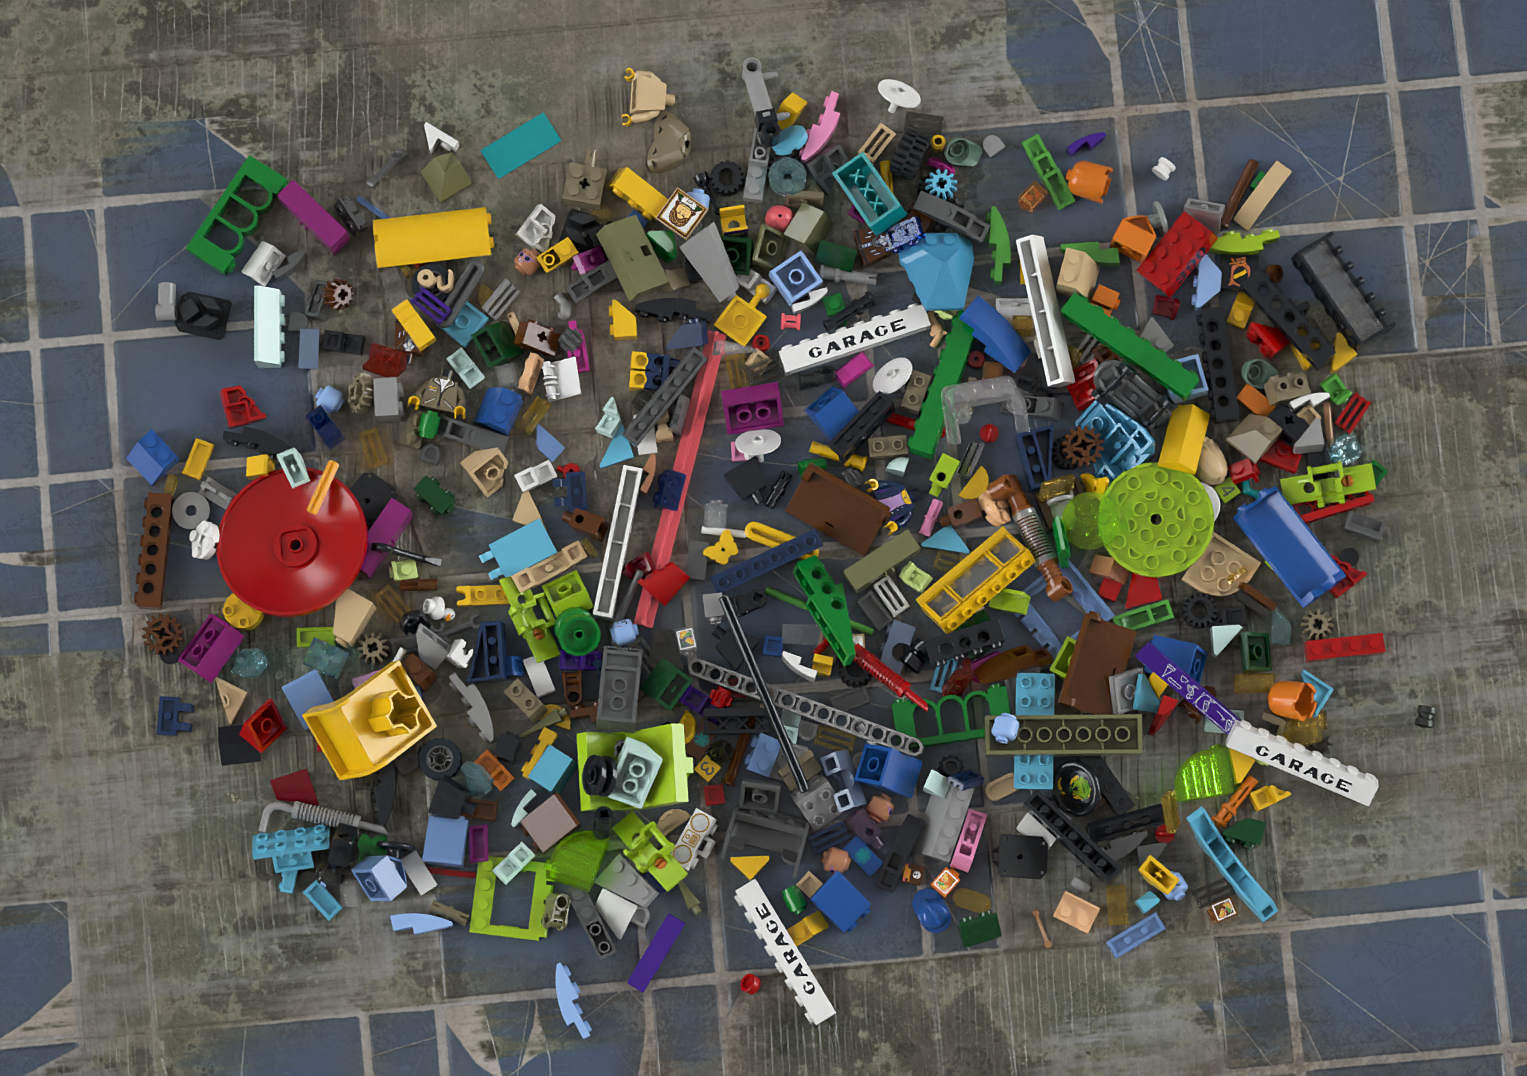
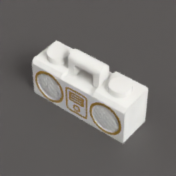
[671,808,718,872]

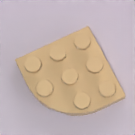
[1181,532,1261,597]

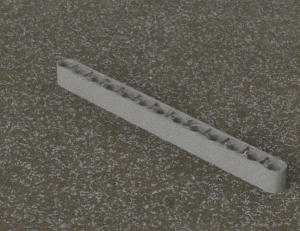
[688,659,924,757]

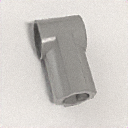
[155,282,178,321]

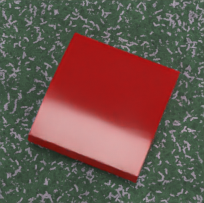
[1066,358,1099,411]

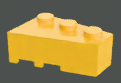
[606,167,668,221]

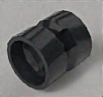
[900,638,930,675]

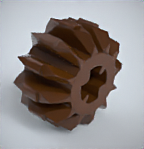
[322,278,354,311]

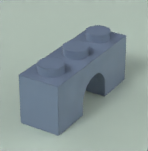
[879,620,916,676]
[820,749,867,813]

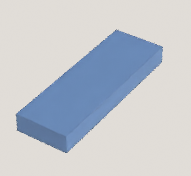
[1106,912,1166,959]

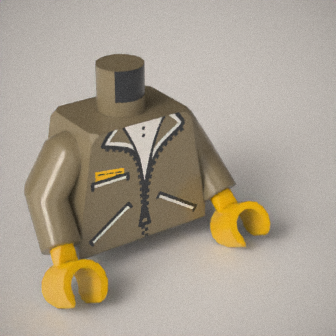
[407,369,467,419]

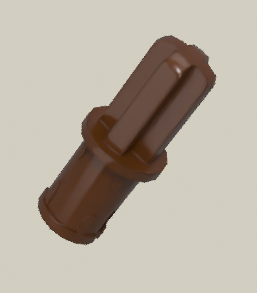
[399,577,437,593]

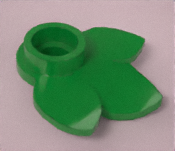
[357,834,388,863]

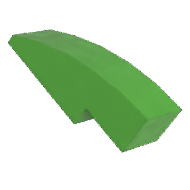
[1059,242,1119,267]
[1113,599,1175,631]

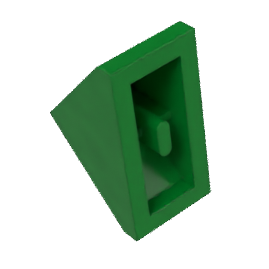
[646,230,677,264]

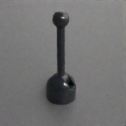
[693,171,720,215]

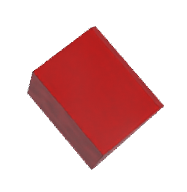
[239,698,287,753]

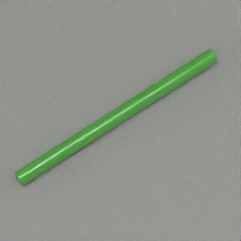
[765,586,874,636]

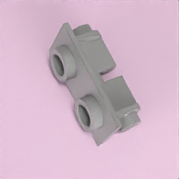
[199,477,237,510]

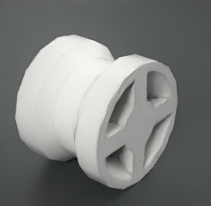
[1152,157,1176,181]

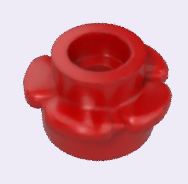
[752,335,770,353]

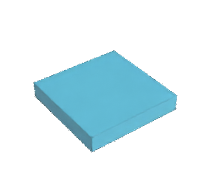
[436,301,489,349]

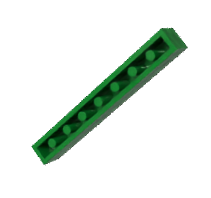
[1061,293,1200,402]
[907,310,976,460]

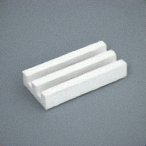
[872,575,910,617]

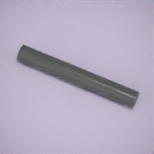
[614,569,644,622]

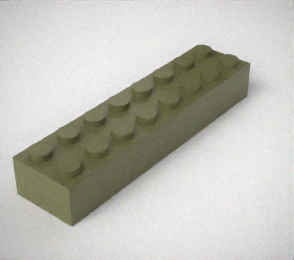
[984,714,1142,757]

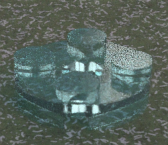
[769,157,806,196]

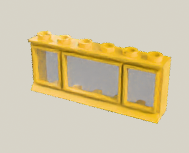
[915,526,1036,634]

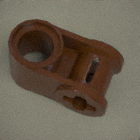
[562,670,583,708]

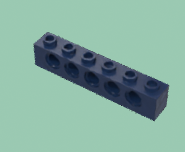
[710,528,824,593]

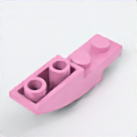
[799,91,840,164]

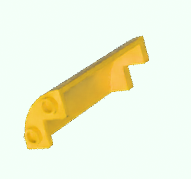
[373,207,494,268]

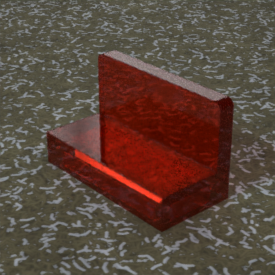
[362,343,406,378]
[942,658,973,696]

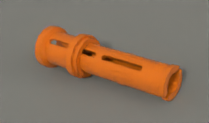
[1211,775,1258,829]

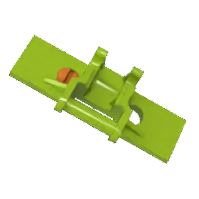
[1280,460,1376,508]
[499,576,561,663]
[612,811,688,892]

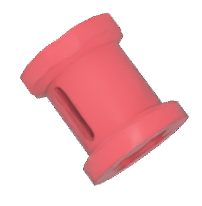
[781,313,801,331]

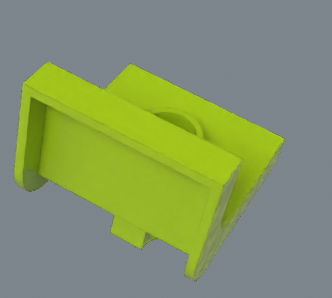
[577,723,694,812]

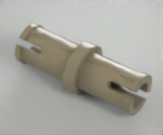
[429,900,469,926]

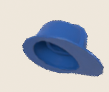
[912,888,951,933]

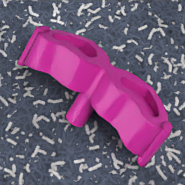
[926,157,955,175]

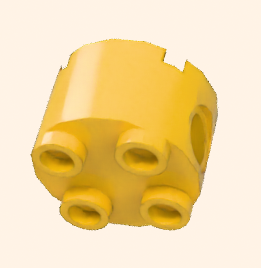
[223,593,264,631]

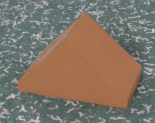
[1088,555,1130,586]

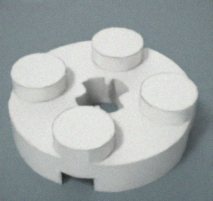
[190,521,220,560]

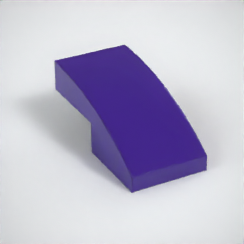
[1066,132,1106,157]
[559,650,601,671]

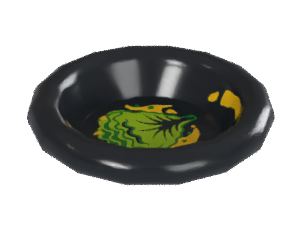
[1052,760,1101,817]

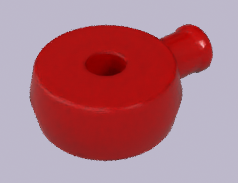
[968,351,985,369]
[556,463,580,478]

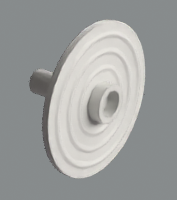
[878,79,921,113]
[873,358,912,395]
[735,429,781,463]

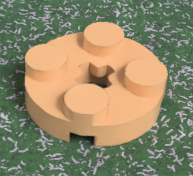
[978,490,1011,527]

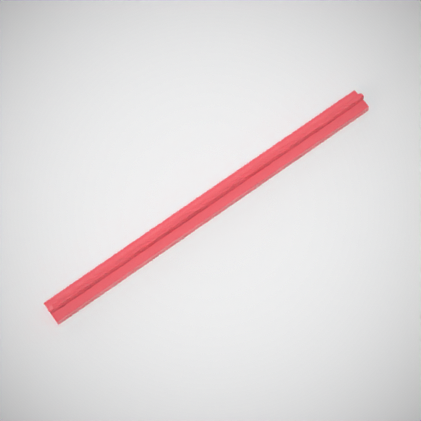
[634,331,727,629]

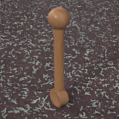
[1032,909,1052,948]

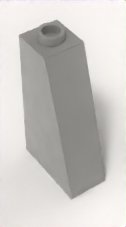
[679,222,740,302]

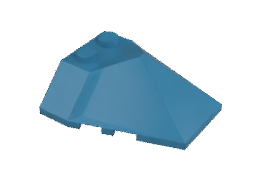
[897,233,974,311]
[1075,400,1155,487]

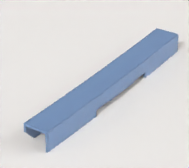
[355,195,391,219]

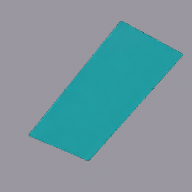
[480,112,561,179]

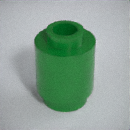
[418,410,441,439]
[782,885,808,915]

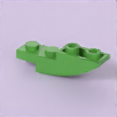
[985,206,1011,285]

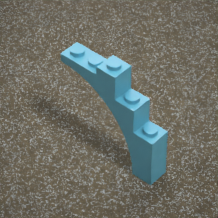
[1186,806,1278,922]

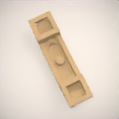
[1233,161,1292,231]
[511,540,588,593]

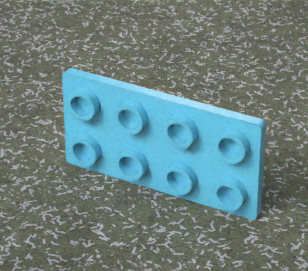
[252,825,330,873]

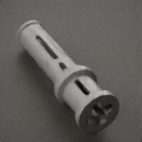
[819,264,877,285]

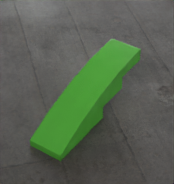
[1021,134,1075,210]

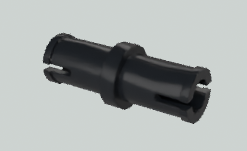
[764,471,793,510]

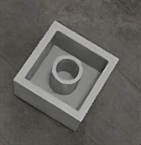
[373,377,405,423]

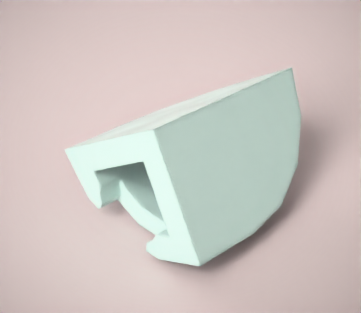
[885,457,909,477]

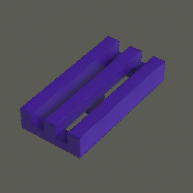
[410,286,452,325]

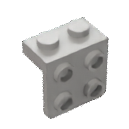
[789,773,843,831]

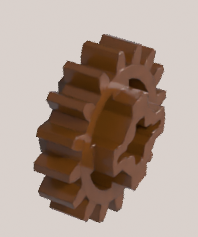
[1062,425,1104,468]
[142,613,184,656]

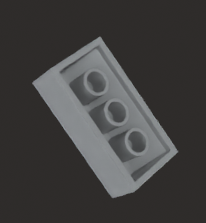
[913,783,974,864]

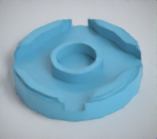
[772,125,808,155]

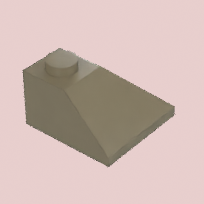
[1225,414,1283,464]

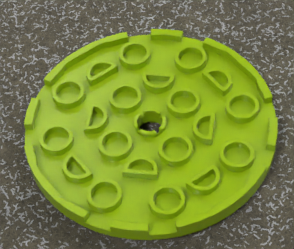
[1098,462,1214,578]

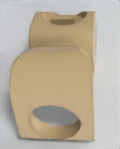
[417,269,454,293]
[656,409,674,443]

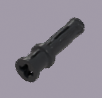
[822,291,877,332]

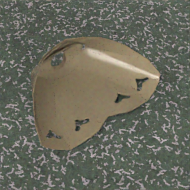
[647,111,691,173]

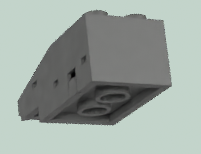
[596,646,643,733]

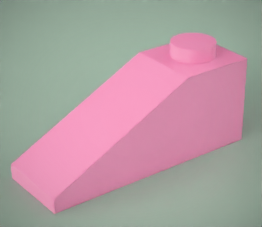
[950,809,987,873]

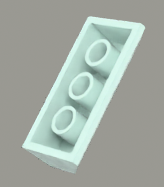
[254,286,285,368]

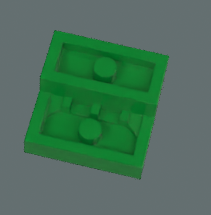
[1052,516,1071,569]

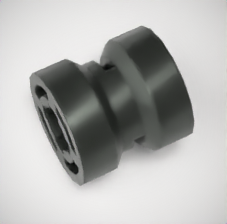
[1414,705,1437,728]

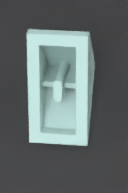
[277,447,310,489]
[1210,625,1242,658]
[922,770,951,798]

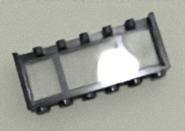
[1291,231,1396,352]

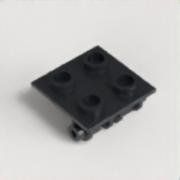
[1015,352,1057,398]

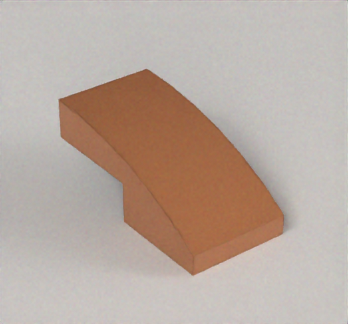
[640,453,656,496]

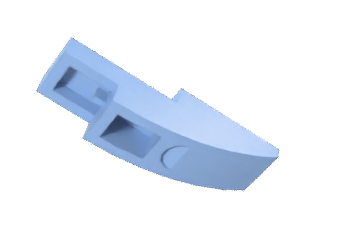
[556,962,592,1039]

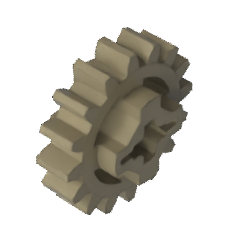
[348,372,374,414]

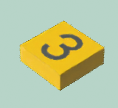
[694,755,721,782]

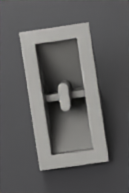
[1293,417,1324,454]

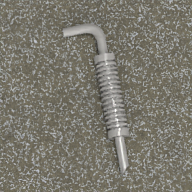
[258,801,388,835]

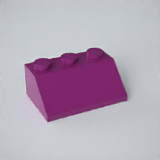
[721,382,784,435]
[178,613,244,683]

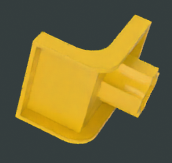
[302,661,437,780]

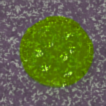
[1061,492,1119,550]

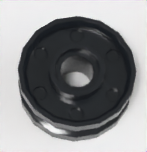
[582,754,617,797]

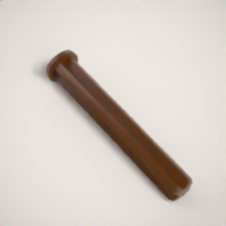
[1220,159,1259,230]
[721,718,756,787]

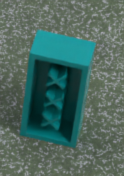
[832,152,907,237]

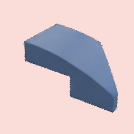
[535,423,565,462]

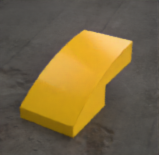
[812,654,834,678]

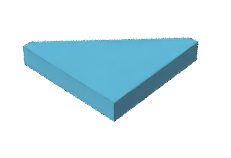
[599,424,634,469]
[921,525,970,554]
[1301,670,1334,718]
[1133,674,1160,713]

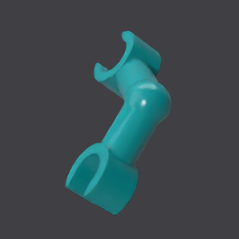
[1242,479,1262,499]

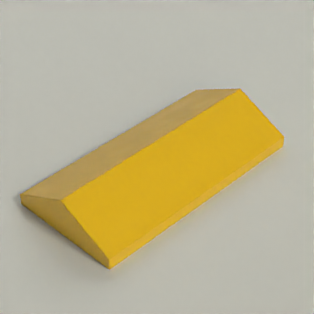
[1158,404,1210,475]

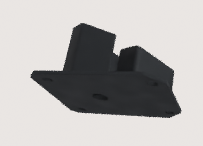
[558,209,613,257]
[174,291,232,340]
[349,472,398,527]
[992,834,1048,879]

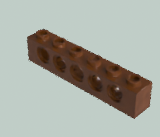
[134,492,174,610]

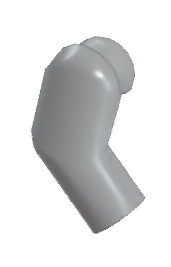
[554,292,572,321]

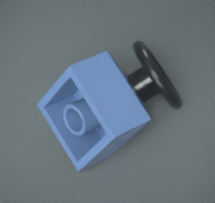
[351,841,415,901]

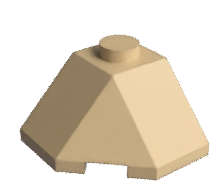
[460,447,508,498]

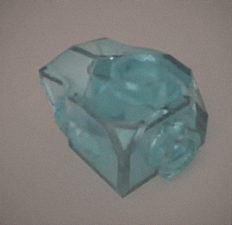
[1329,433,1364,466]
[231,649,267,678]
[460,761,494,796]

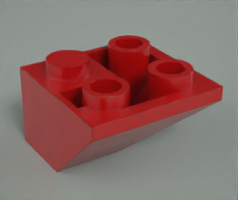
[1246,322,1290,361]

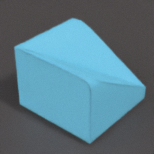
[1135,891,1160,913]

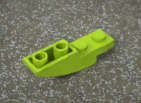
[1208,229,1280,255]

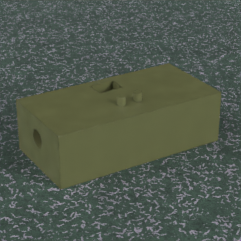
[596,214,669,301]
[843,529,921,596]

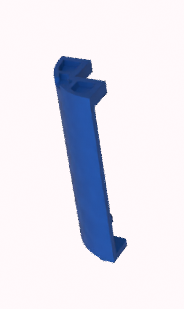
[1233,486,1346,608]

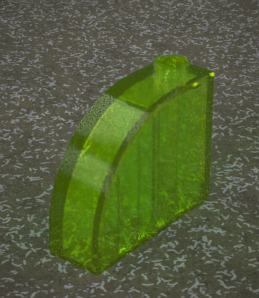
[1173,744,1234,803]
[544,830,610,893]

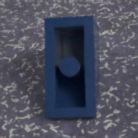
[667,318,709,350]

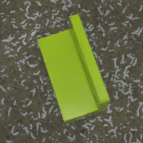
[989,588,1031,615]

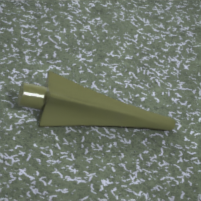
[520,708,568,738]
[678,880,702,915]

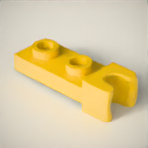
[456,585,510,607]
[521,727,558,780]

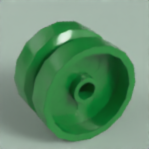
[554,607,601,656]

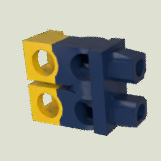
[629,351,680,392]

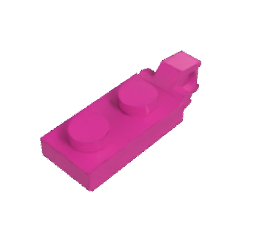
[567,320,590,373]

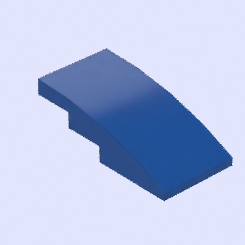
[959,295,1031,373]

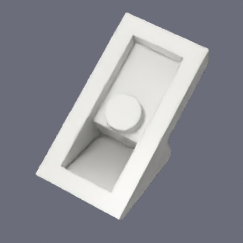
[424,122,459,155]

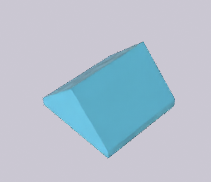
[528,745,578,795]

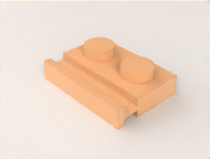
[1053,891,1100,934]

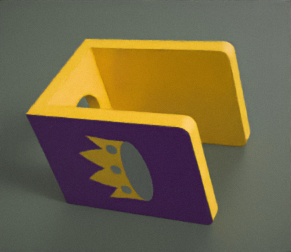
[720,205,748,237]

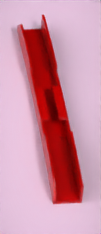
[427,867,476,878]

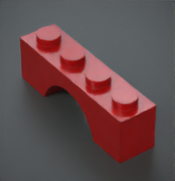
[1303,633,1386,663]

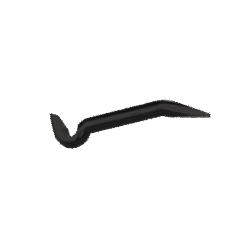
[371,543,442,566]

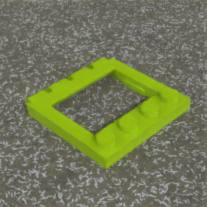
[469,856,556,941]

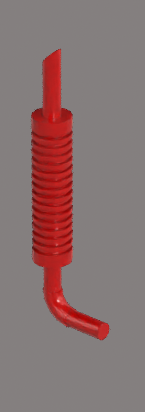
[813,638,928,712]

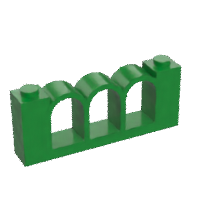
[186,155,289,276]
[891,684,1011,750]

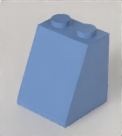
[281,669,334,733]
[422,814,469,868]

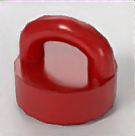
[979,424,999,444]
[1155,825,1175,844]
[740,973,761,995]

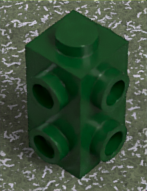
[413,475,456,517]

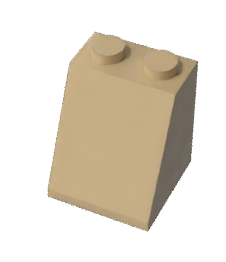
[1055,248,1100,303]
[333,589,377,648]

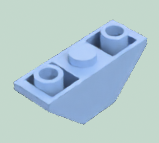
[1191,254,1222,311]

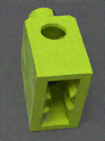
[928,453,961,497]

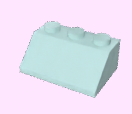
[607,737,662,809]

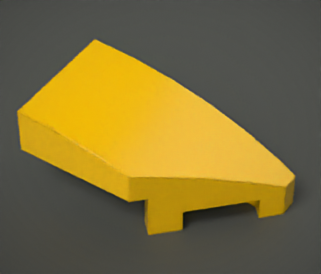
[1248,785,1291,812]

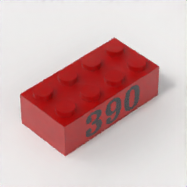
[1136,211,1218,298]

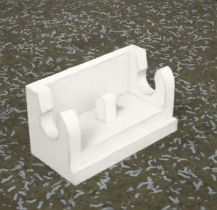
[445,639,473,668]

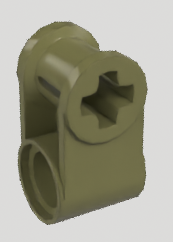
[542,893,570,931]

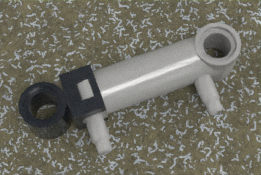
[741,58,790,147]

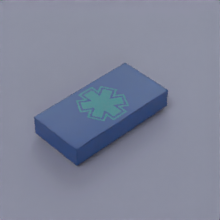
[842,835,884,877]

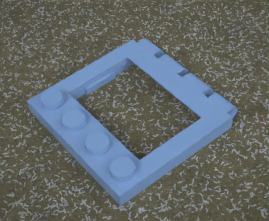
[1014,559,1115,661]

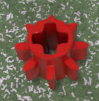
[709,687,733,708]

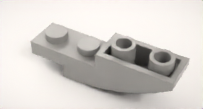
[743,128,773,204]
[449,673,495,744]

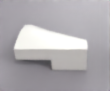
[515,204,556,254]
[595,888,638,940]

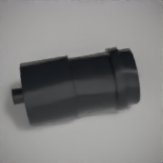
[593,806,614,840]

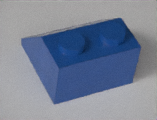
[126,429,180,486]

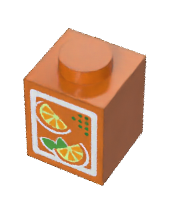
[930,867,960,898]

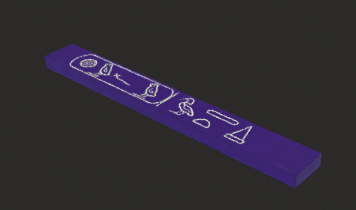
[1136,641,1241,735]

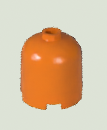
[1066,160,1113,204]
[1267,680,1317,721]

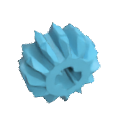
[925,169,957,201]

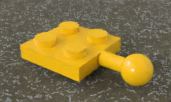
[714,283,770,348]

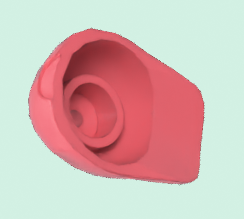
[765,205,796,233]

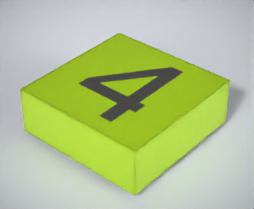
[1214,477,1241,504]

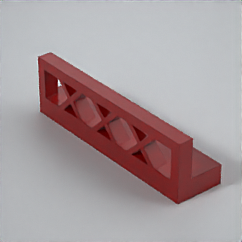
[1292,491,1375,524]

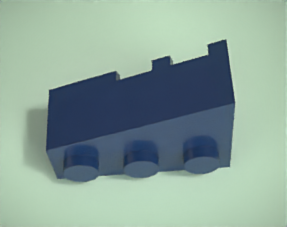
[1015,425,1054,493]
[467,621,509,684]

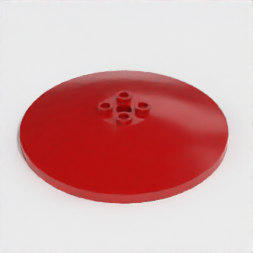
[216,467,368,617]

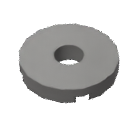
[172,492,211,530]

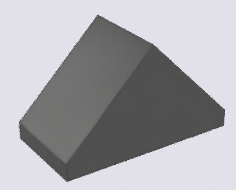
[1135,842,1167,877]

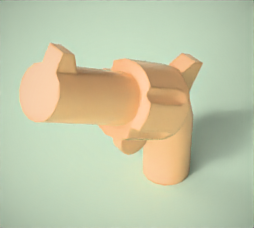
[927,311,947,349]

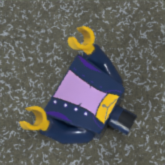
[865,479,922,536]

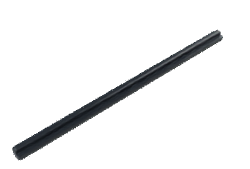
[719,595,810,794]

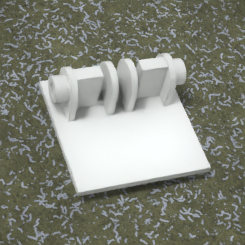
[541,357,581,402]

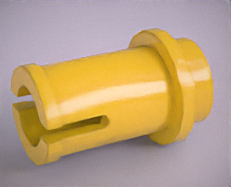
[931,135,946,153]

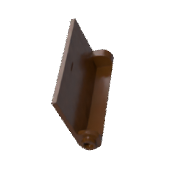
[785,462,892,556]
[1058,611,1137,715]

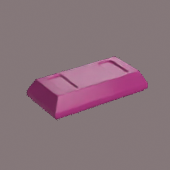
[835,351,874,388]

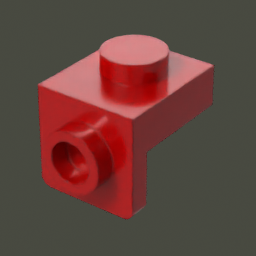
[1228,458,1260,485]

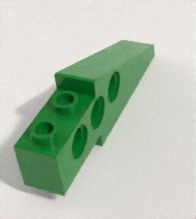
[792,555,856,667]

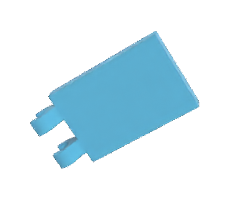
[479,518,558,580]

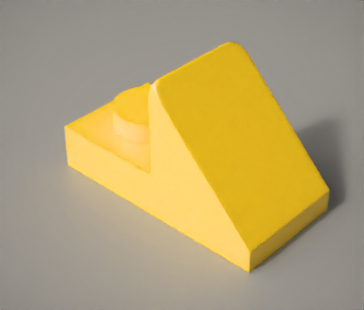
[1226,292,1254,330]
[787,910,829,947]

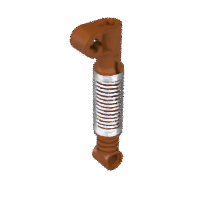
[987,474,1073,602]

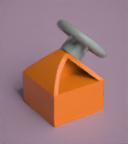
[1109,201,1169,264]

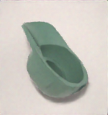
[944,137,982,166]
[1241,359,1279,389]

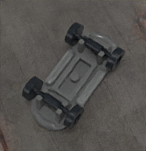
[1091,360,1178,433]

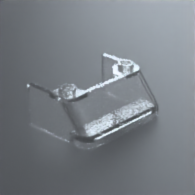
[941,376,1030,444]

